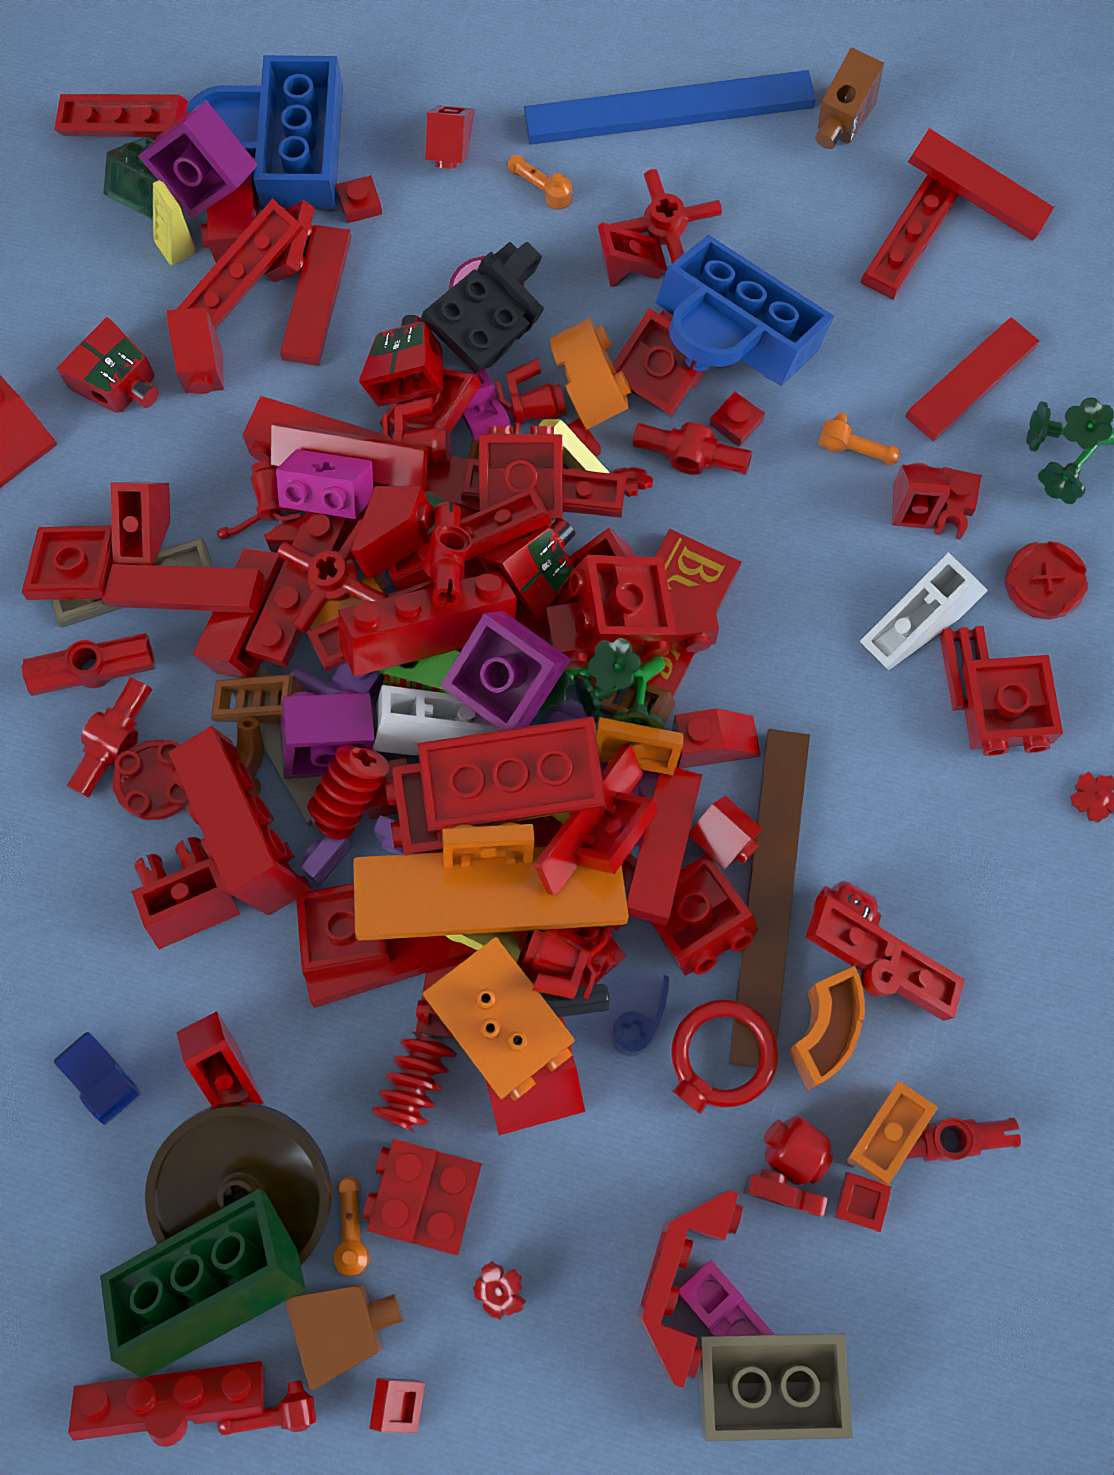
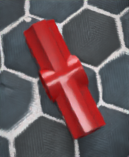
[21,633,156,696]

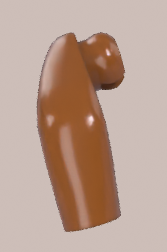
[236,717,264,795]

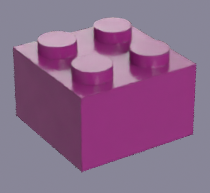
[139,100,258,219]
[440,611,571,730]
[280,690,375,779]

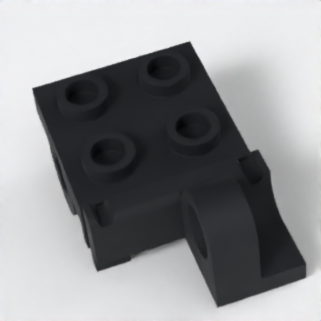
[420,242,544,374]

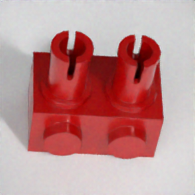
[131,837,240,950]

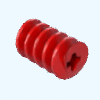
[307,745,390,840]
[371,1031,457,1133]

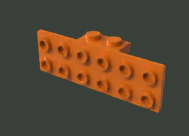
[353,822,629,941]

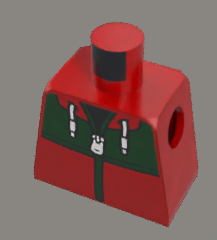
[359,315,444,407]
[57,317,159,413]
[477,518,575,621]

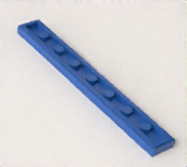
[524,70,816,145]

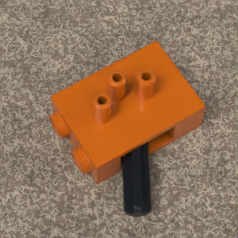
[422,937,610,1101]

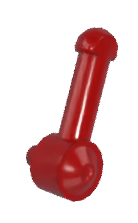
[217,1380,317,1435]

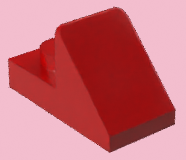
[597,222,667,287]

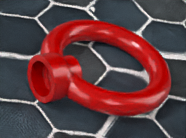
[671,999,778,1114]

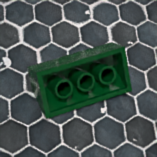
[100,1188,306,1378]

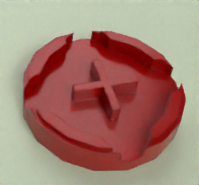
[1005,541,1088,620]

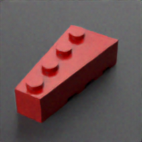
[169,726,312,916]

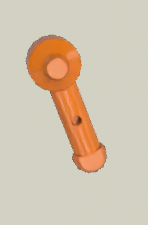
[507,154,572,210]
[818,412,900,465]
[333,1176,371,1277]

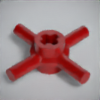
[610,169,722,263]
[278,519,389,633]

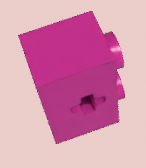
[276,449,373,519]

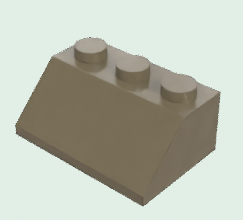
[699,1333,853,1441]

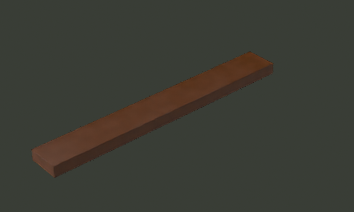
[728,729,810,1068]

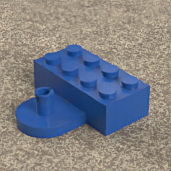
[186,55,343,209]
[655,235,834,386]

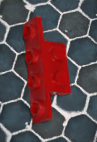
[534,744,658,896]

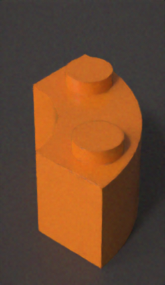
[550,317,631,430]
[788,965,865,1091]

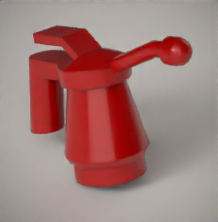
[496,358,567,434]
[383,397,450,486]
[217,460,303,539]
[522,927,612,1000]

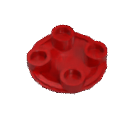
[113,739,189,821]

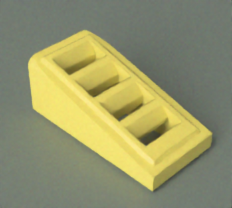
[153,180,196,265]

